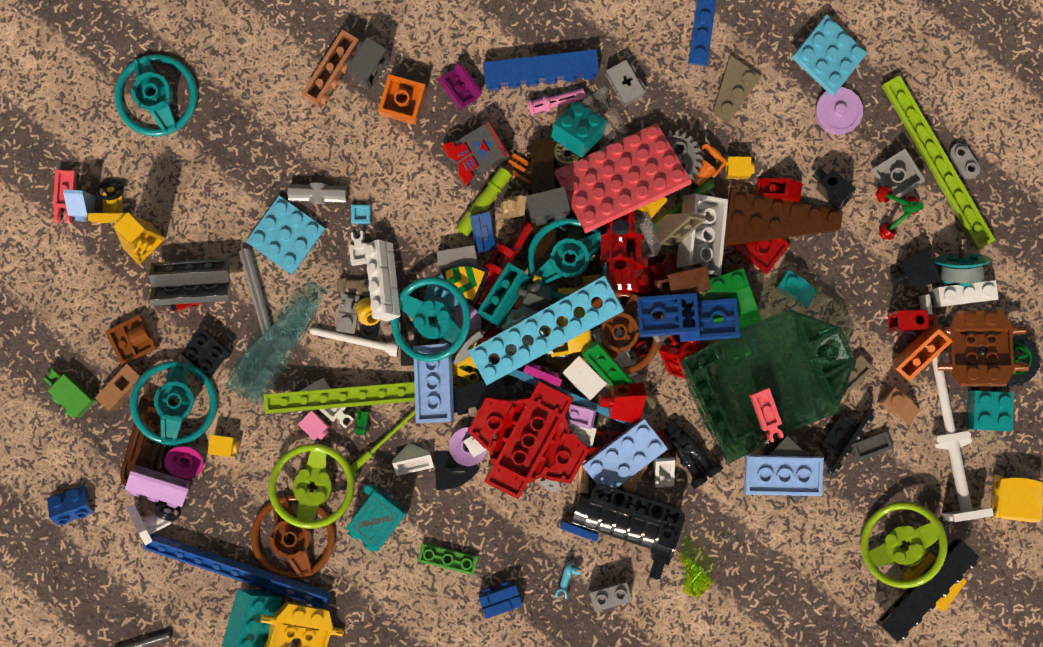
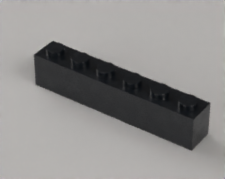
[876,538,979,642]

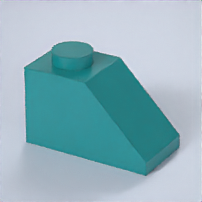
[775,270,817,307]

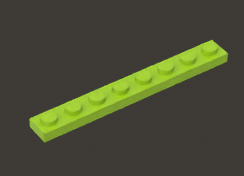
[263,382,415,414]

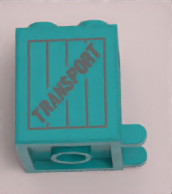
[346,484,409,552]

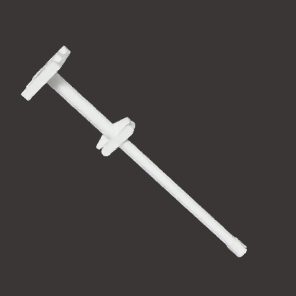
[918,294,994,522]

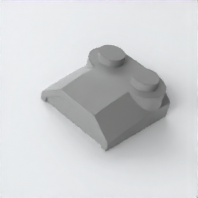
[872,149,926,202]

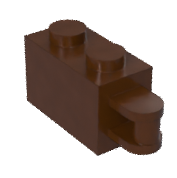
[654,262,711,295]

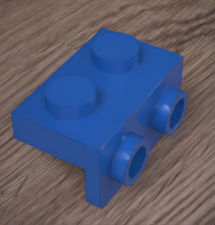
[47,485,94,525]

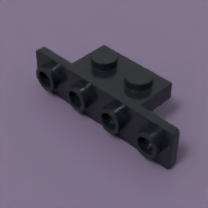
[820,408,875,475]

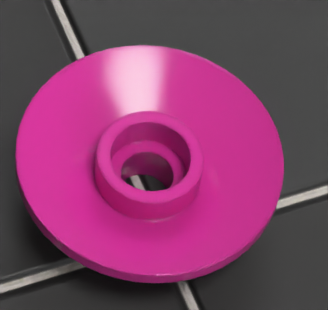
[164,446,204,479]

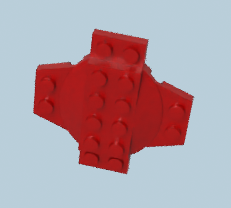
[468,380,589,499]

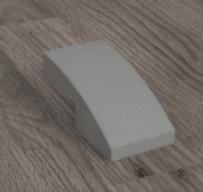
[453,328,484,365]

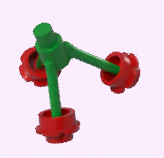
[875,185,924,240]

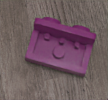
[438,63,483,111]

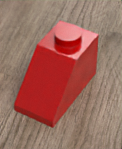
[755,178,803,202]

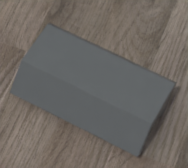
[148,258,231,306]

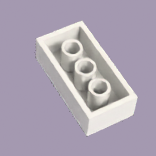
[676,194,728,277]

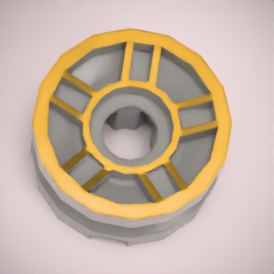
[554,143,580,168]

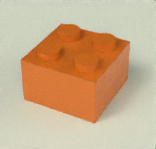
[378,74,427,126]

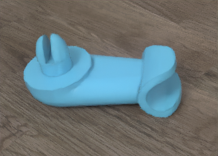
[555,561,582,599]

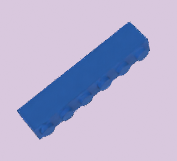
[483,49,599,91]

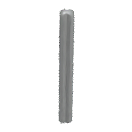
[239,248,274,340]

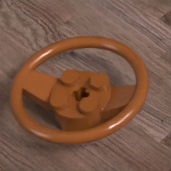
[592,291,661,374]
[251,494,335,580]

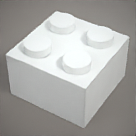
[562,356,607,400]

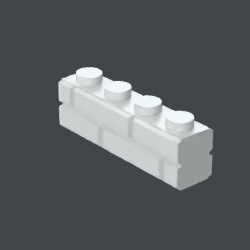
[365,240,400,321]

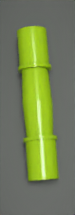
[455,167,512,237]

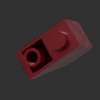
[648,252,676,296]

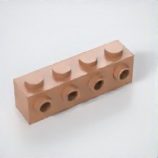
[301,29,360,109]

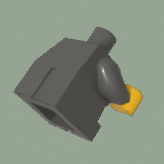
[517,275,551,312]

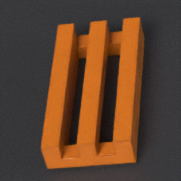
[504,153,531,184]

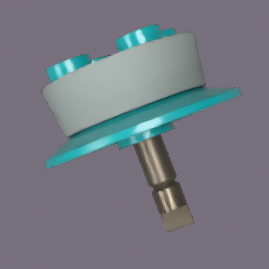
[934,232,991,286]

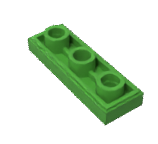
[418,542,478,575]

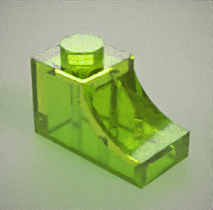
[678,553,714,599]

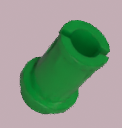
[353,411,370,435]

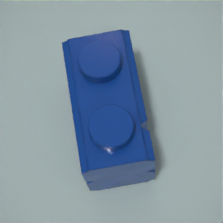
[478,580,523,619]

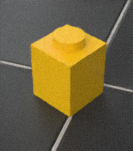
[725,157,754,179]
[207,434,239,457]

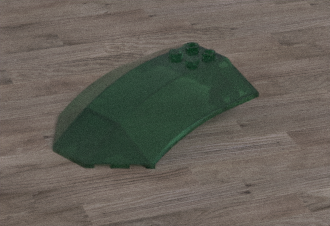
[679,309,856,464]

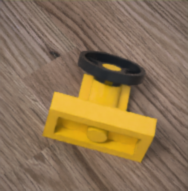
[88,179,126,223]

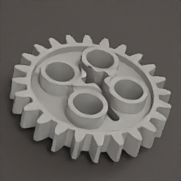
[663,131,703,191]

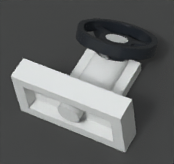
[127,501,181,545]

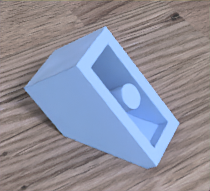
[63,189,95,222]

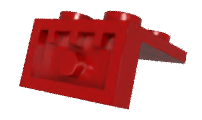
[658,340,706,380]

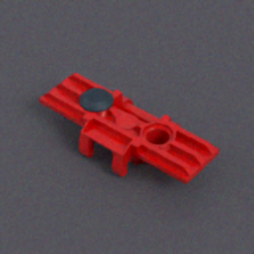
[600,211,644,291]
[476,222,532,304]

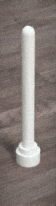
[309,327,400,357]

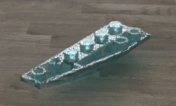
[225,296,319,406]

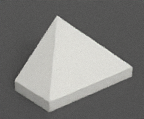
[392,443,434,476]
[653,458,675,488]

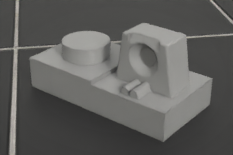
[336,294,361,334]

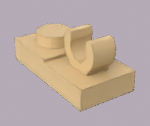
[501,195,526,219]

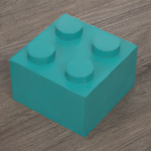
[551,101,607,158]
[966,391,1014,432]

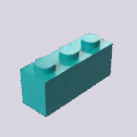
[477,263,530,327]

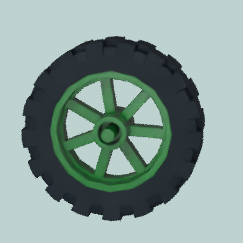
[985,334,1041,387]

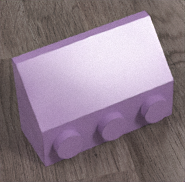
[125,464,190,508]

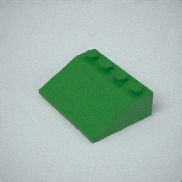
[669,268,763,343]

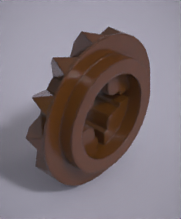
[721,251,749,275]

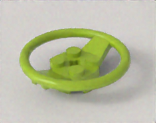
[268,444,355,529]
[861,502,947,588]

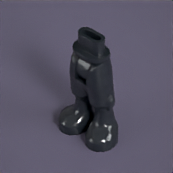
[664,421,723,489]

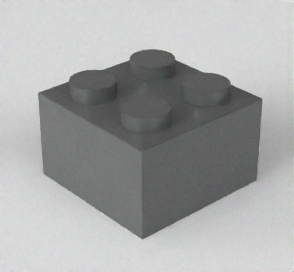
[346,37,390,90]
[526,187,570,226]

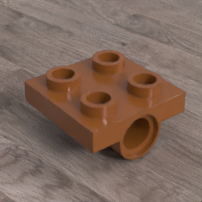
[105,314,158,366]

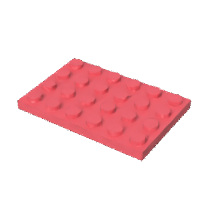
[554,123,691,234]

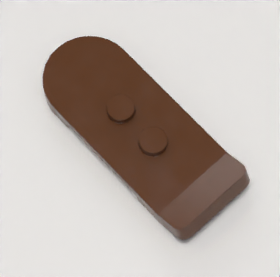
[120,395,178,487]

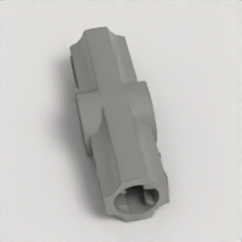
[288,183,347,204]

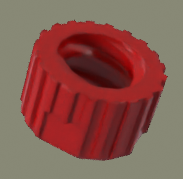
[635,341,651,358]

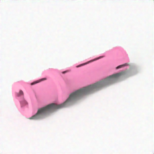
[527,88,586,116]

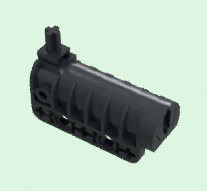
[570,482,685,580]

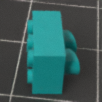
[221,588,282,647]

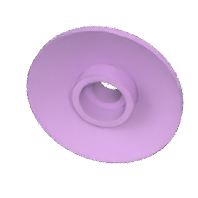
[449,427,487,466]

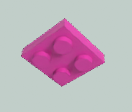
[523,363,562,387]

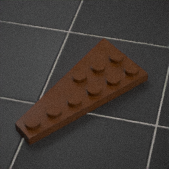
[724,191,843,247]

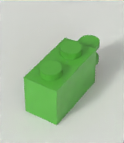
[42,367,97,417]

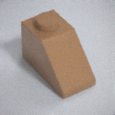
[877,387,920,426]

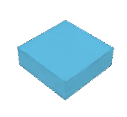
[351,204,371,224]

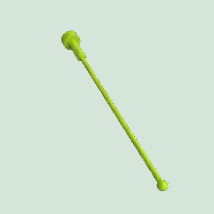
[342,364,468,478]

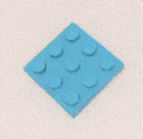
[791,15,867,96]
[245,196,326,275]

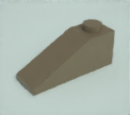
[656,213,707,246]

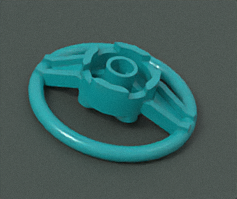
[114,54,198,137]
[527,218,606,301]
[391,277,471,362]
[130,361,218,445]

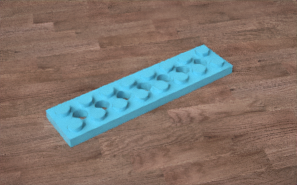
[468,275,624,385]

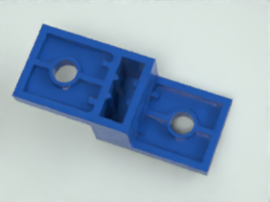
[637,293,740,342]

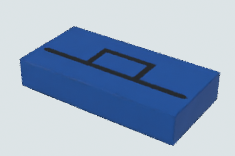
[470,211,496,253]

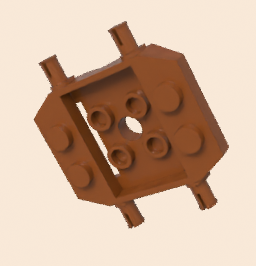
[937,311,1029,386]

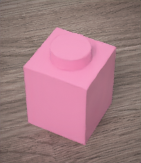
[298,410,330,441]

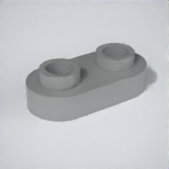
[949,143,980,179]

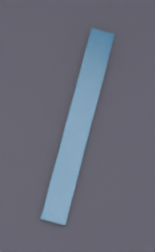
[509,369,634,427]

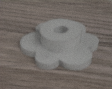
[540,478,562,493]

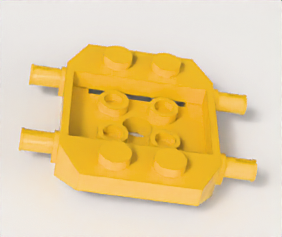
[260,602,344,647]

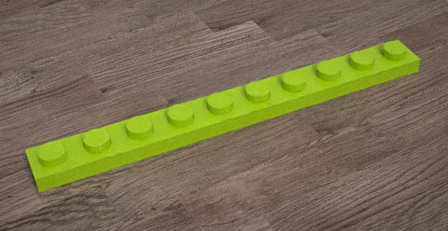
[882,75,995,250]

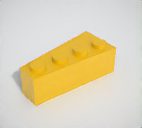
[113,212,166,265]

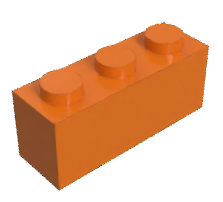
[892,321,953,381]

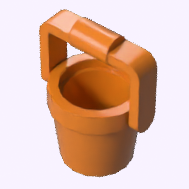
[691,144,726,187]

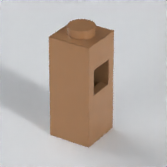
[95,364,143,411]

